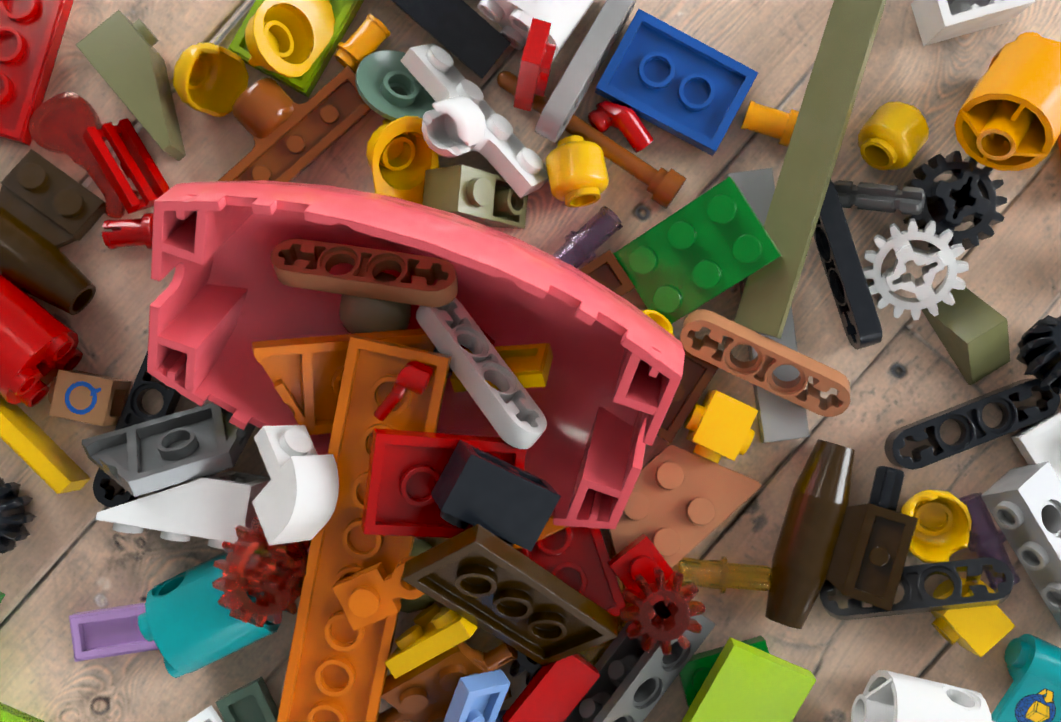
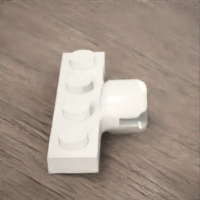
[400,43,549,198]

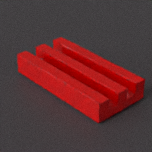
[82,118,170,214]

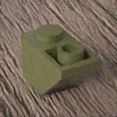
[422,164,528,229]

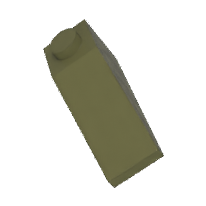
[76,10,186,161]

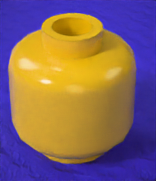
[858,102,929,170]
[546,135,609,208]

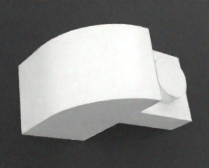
[252,425,339,545]

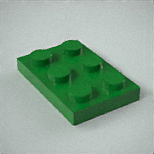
[613,176,782,324]

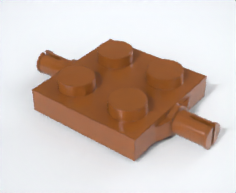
[377,641,518,722]

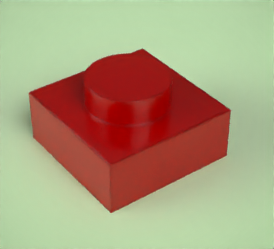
[606,534,675,603]

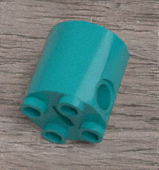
[138,546,283,678]

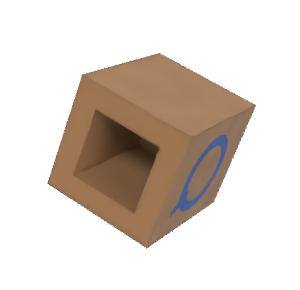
[48,369,132,426]

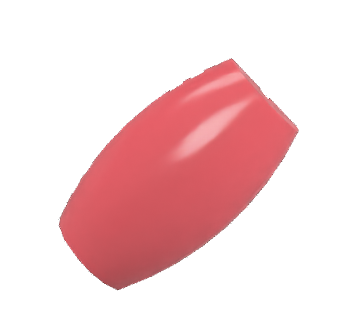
[147,180,685,529]

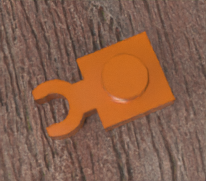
[332,556,425,631]

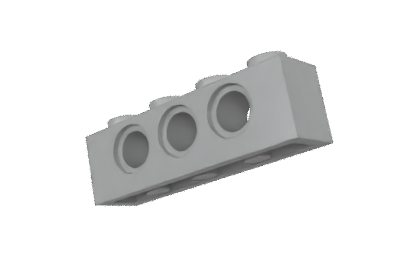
[981,461,1061,628]

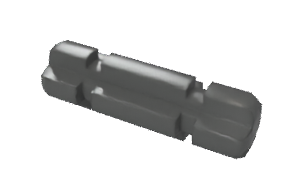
[834,180,926,215]

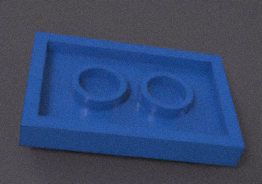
[595,9,758,156]

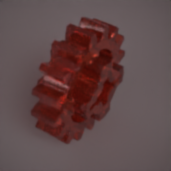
[212,516,311,627]

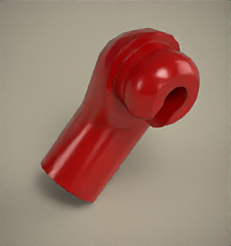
[588,101,654,153]

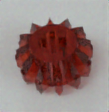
[619,567,705,655]

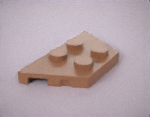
[608,444,762,604]

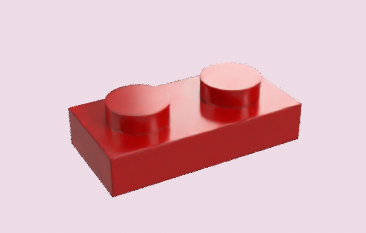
[513,18,556,112]

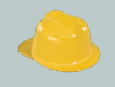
[245,0,335,78]
[366,116,439,205]

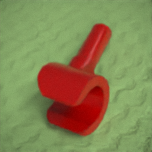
[374,360,434,421]

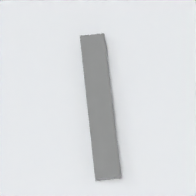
[724,168,810,443]

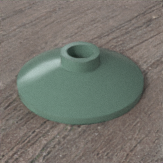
[355,50,436,121]

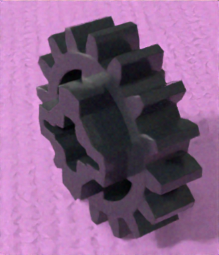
[903,151,1007,250]

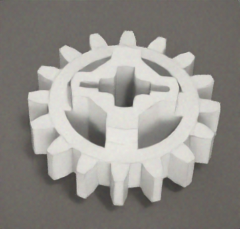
[863,218,969,320]

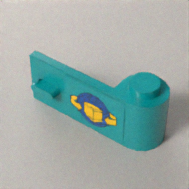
[991,634,1061,722]

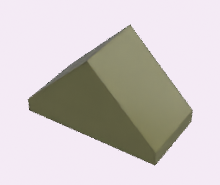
[921,287,1010,385]

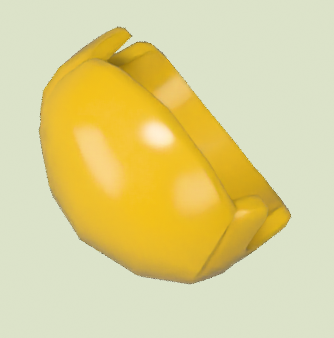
[173,42,249,117]
[900,490,972,564]

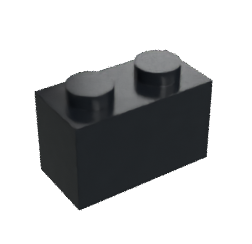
[431,440,561,551]

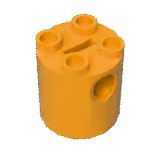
[954,32,1061,171]

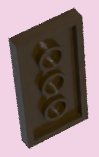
[402,524,618,666]

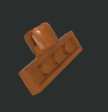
[218,66,372,182]

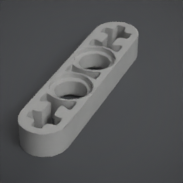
[535,0,636,143]

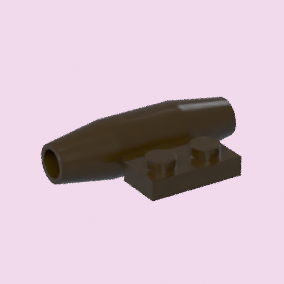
[0,149,109,315]
[765,439,918,629]

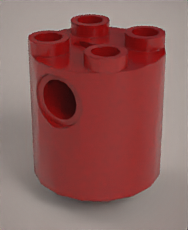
[0,274,83,408]

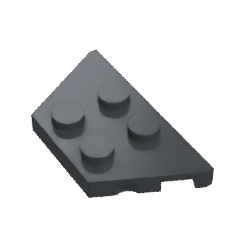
[82,402,256,497]

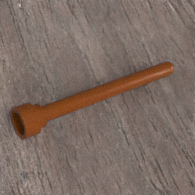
[497,71,687,209]

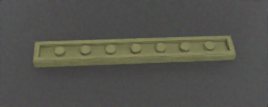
[734,0,887,339]

